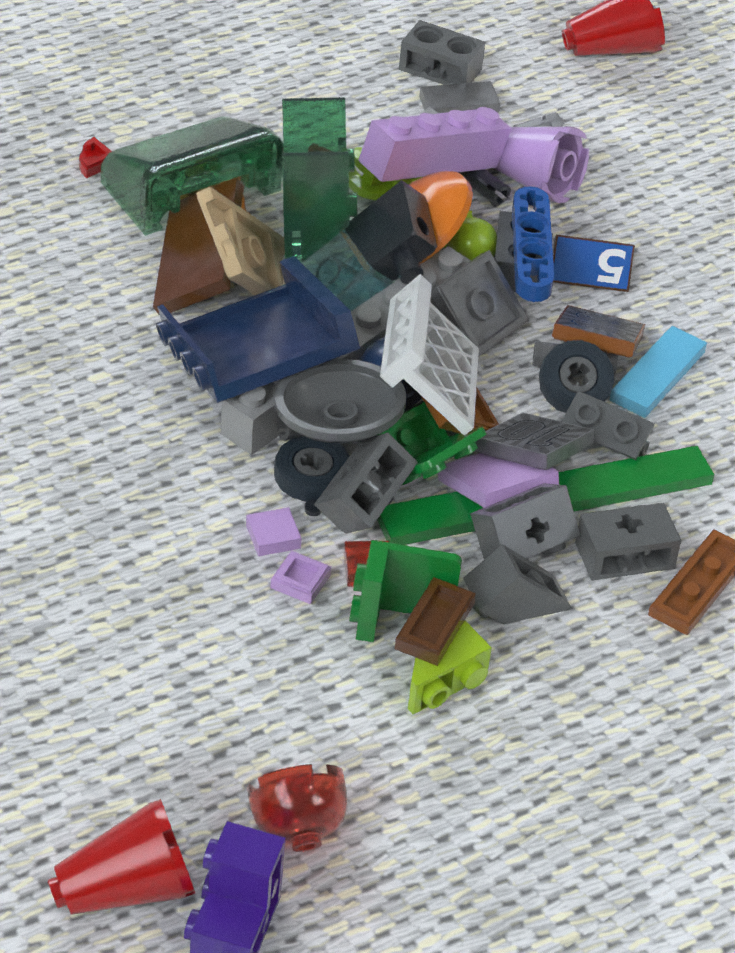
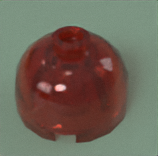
[247,764,348,852]

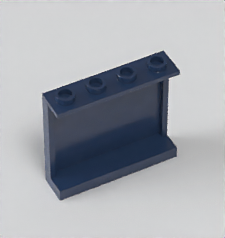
[156,256,360,403]

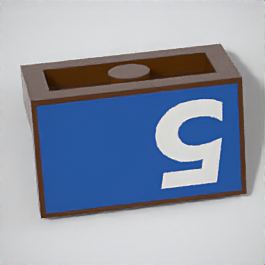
[553,234,635,292]

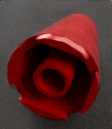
[562,0,665,56]
[48,799,195,915]

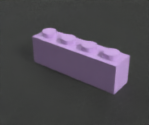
[358,107,512,182]

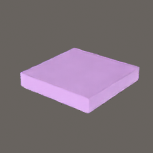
[438,453,559,508]

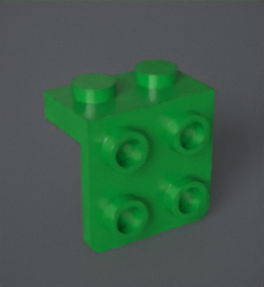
[359,401,487,486]
[349,540,462,643]

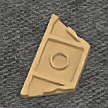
[197,187,292,295]

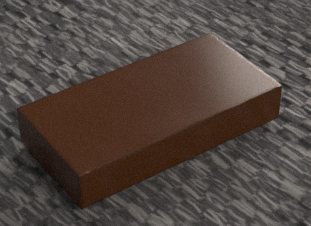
[394,577,476,666]

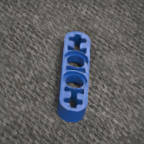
[512,186,554,302]

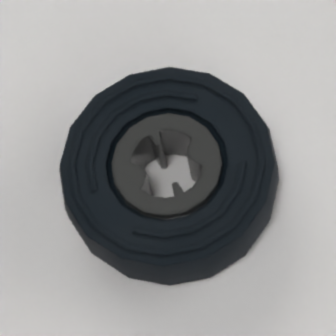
[539,340,614,413]
[274,437,350,502]

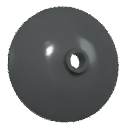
[275,359,406,443]

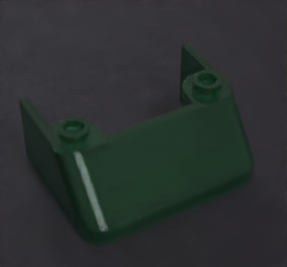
[282,97,358,263]

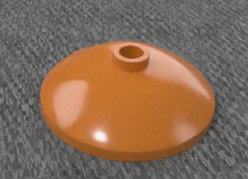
[408,171,473,264]

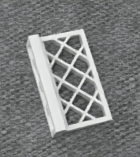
[380,274,479,436]

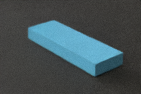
[609,326,707,418]

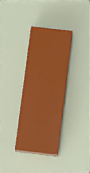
[648,529,735,635]

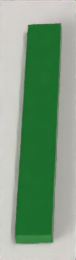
[377,446,715,545]

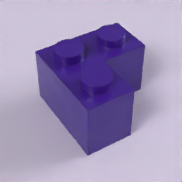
[184,821,286,953]

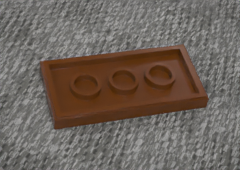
[153,177,244,315]

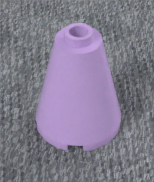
[494,126,589,203]

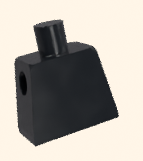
[344,180,437,284]

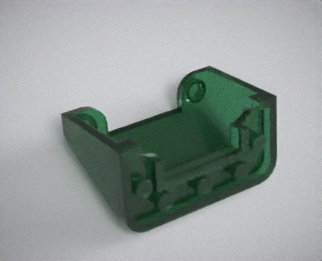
[101,116,284,236]

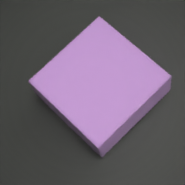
[246,507,302,556]
[270,551,332,604]

